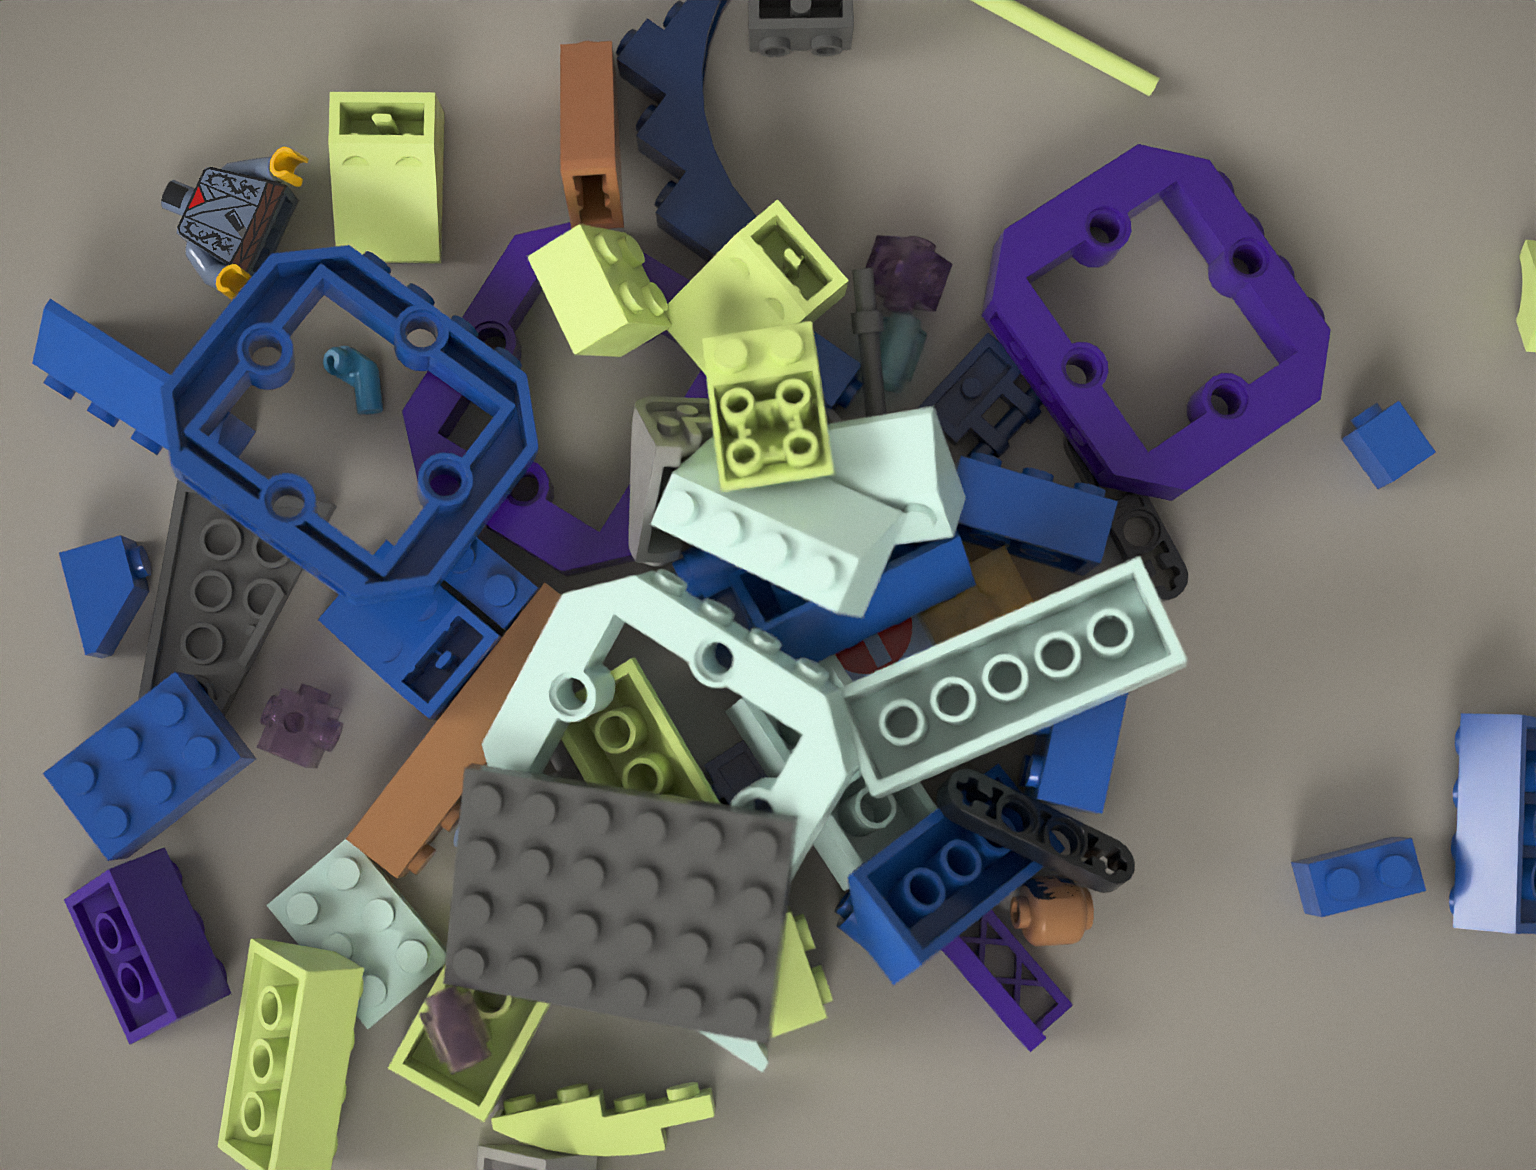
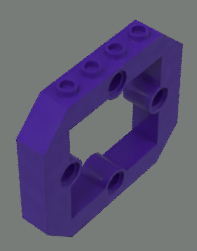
[981,144,1331,501]
[402,222,709,577]

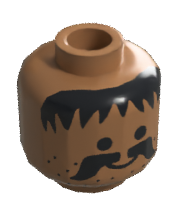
[1010,875,1094,947]

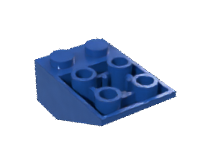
[318,539,502,721]

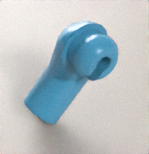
[323,346,383,415]

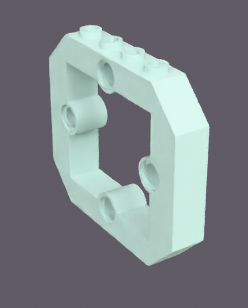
[482,569,859,880]

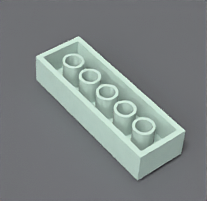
[840,557,1187,799]

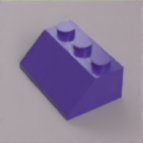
[64,847,232,1045]

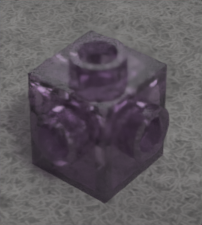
[865,235,953,316]
[256,683,344,769]

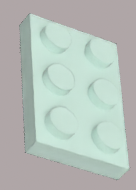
[267,839,447,1029]

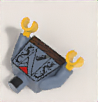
[161,147,309,300]

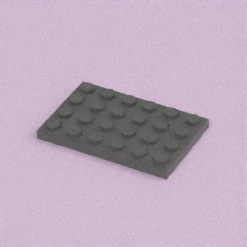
[443,763,799,1044]

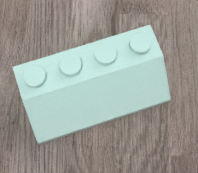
[823,407,966,545]
[651,435,907,618]

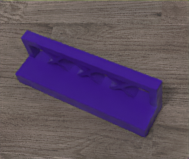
[941,910,1073,1052]

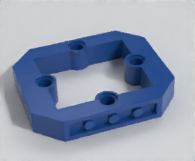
[160,245,539,606]

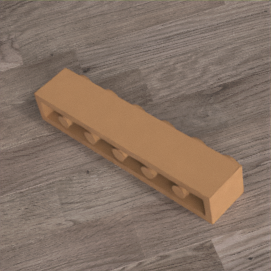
[346,582,562,879]

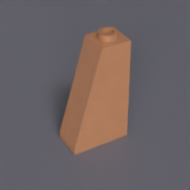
[560,41,624,229]

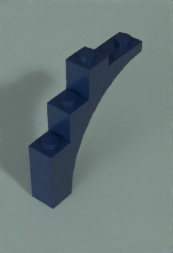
[616,0,757,262]

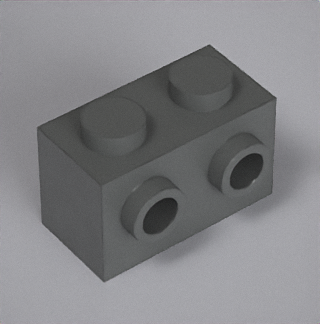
[748,0,854,57]

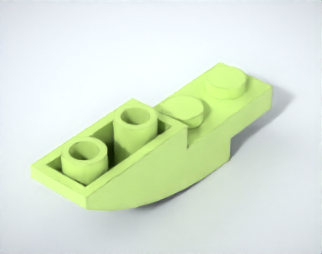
[491,1082,715,1156]

